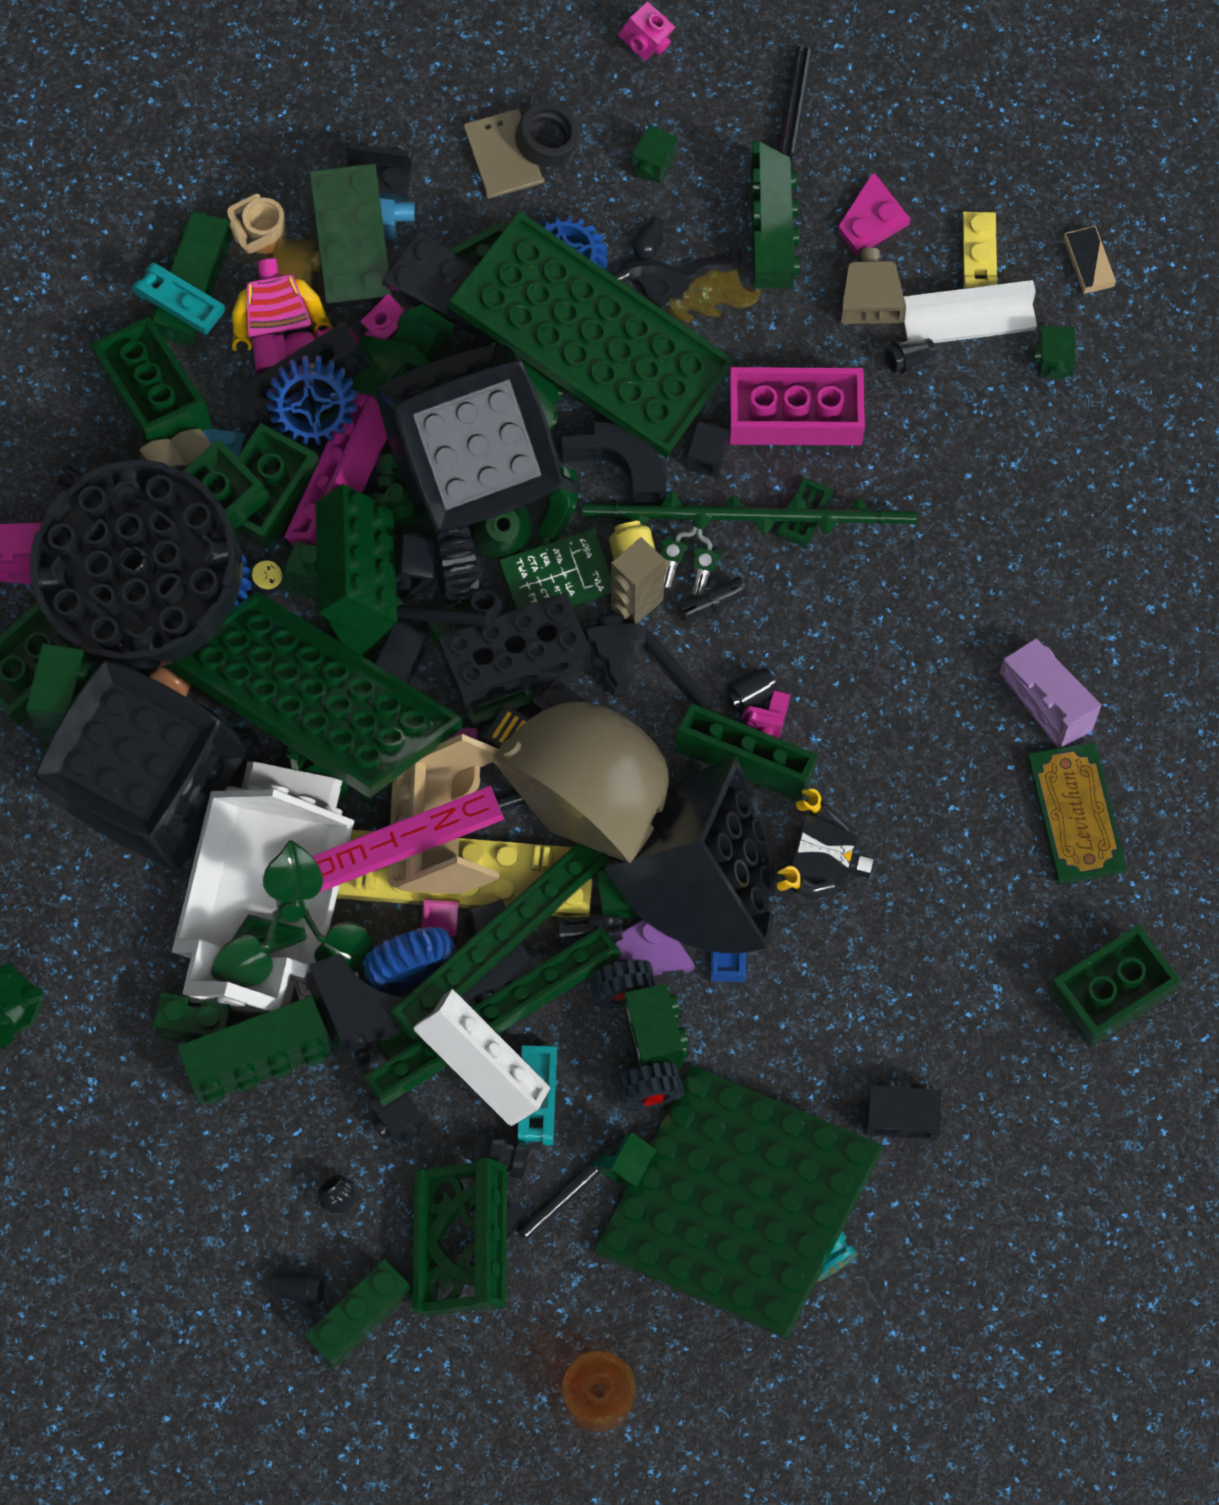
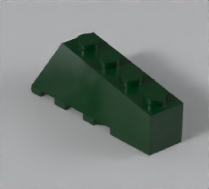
[750,141,800,288]

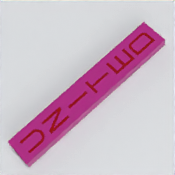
[312,786,504,893]

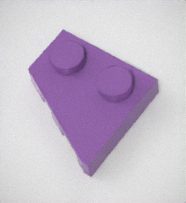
[609,920,695,975]

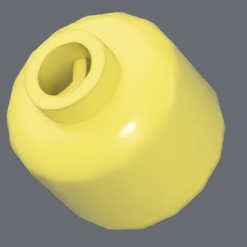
[609,521,656,560]

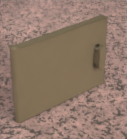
[464,109,545,199]

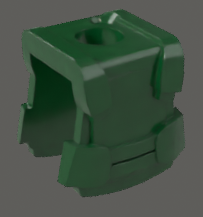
[0,962,46,1050]

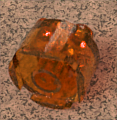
[562,1351,636,1432]

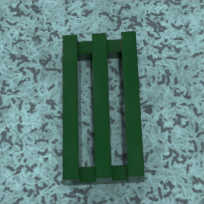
[776,477,834,549]

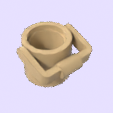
[227,194,288,254]

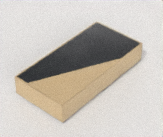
[1064,226,1116,294]

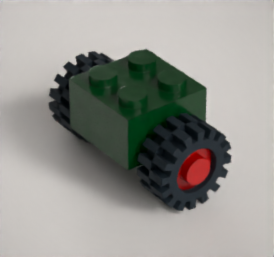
[589,959,689,1112]

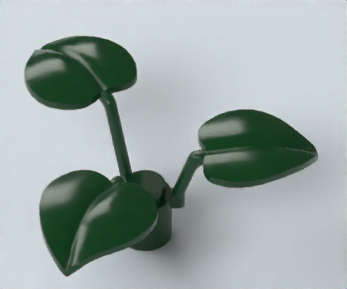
[211,840,374,987]

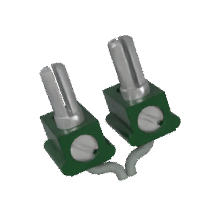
[661,527,724,596]

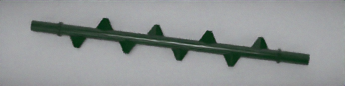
[582,492,917,535]

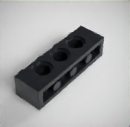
[234,321,372,429]

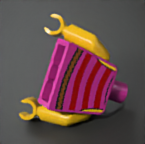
[232,258,333,351]

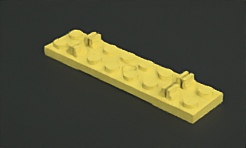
[336,830,593,917]

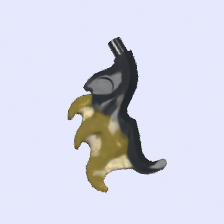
[611,239,761,322]

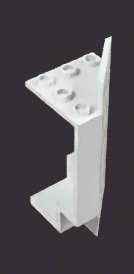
[172,762,355,1015]

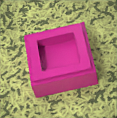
[422,898,459,937]

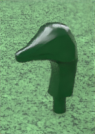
[535,467,579,548]

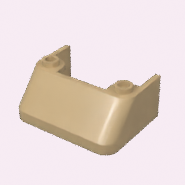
[388,734,500,894]

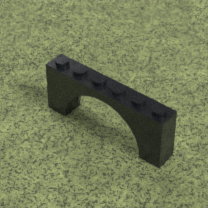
[304,899,534,1053]

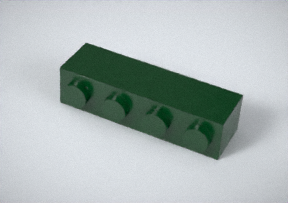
[150,211,232,347]
[675,703,818,801]

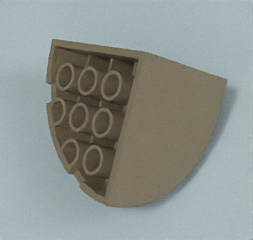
[491,702,669,863]

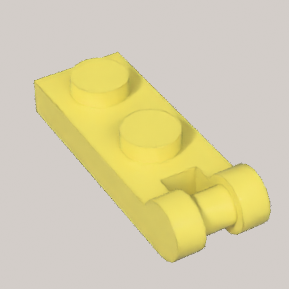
[962,212,998,289]

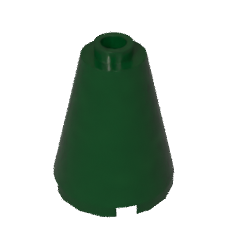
[468,505,532,560]

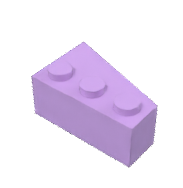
[1000,638,1101,748]

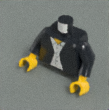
[777,789,874,900]

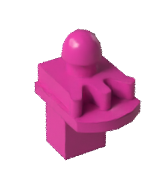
[741,691,791,739]

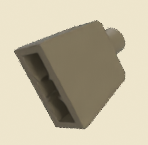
[841,248,905,324]

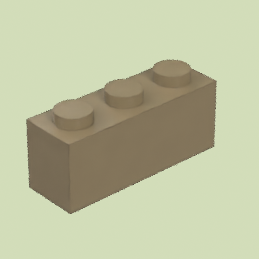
[611,537,665,624]

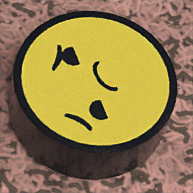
[249,559,284,595]

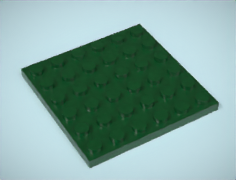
[594,1065,883,1340]

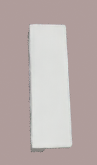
[903,280,1037,343]
[414,989,550,1126]

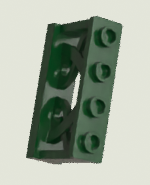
[411,1158,507,1317]

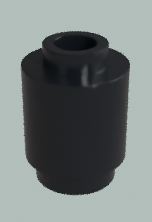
[725,667,778,713]

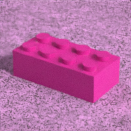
[729,367,865,445]

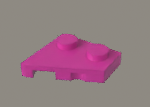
[838,173,910,256]

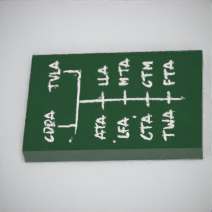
[499,529,611,610]

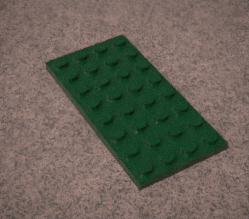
[447,211,735,458]
[164,592,463,798]

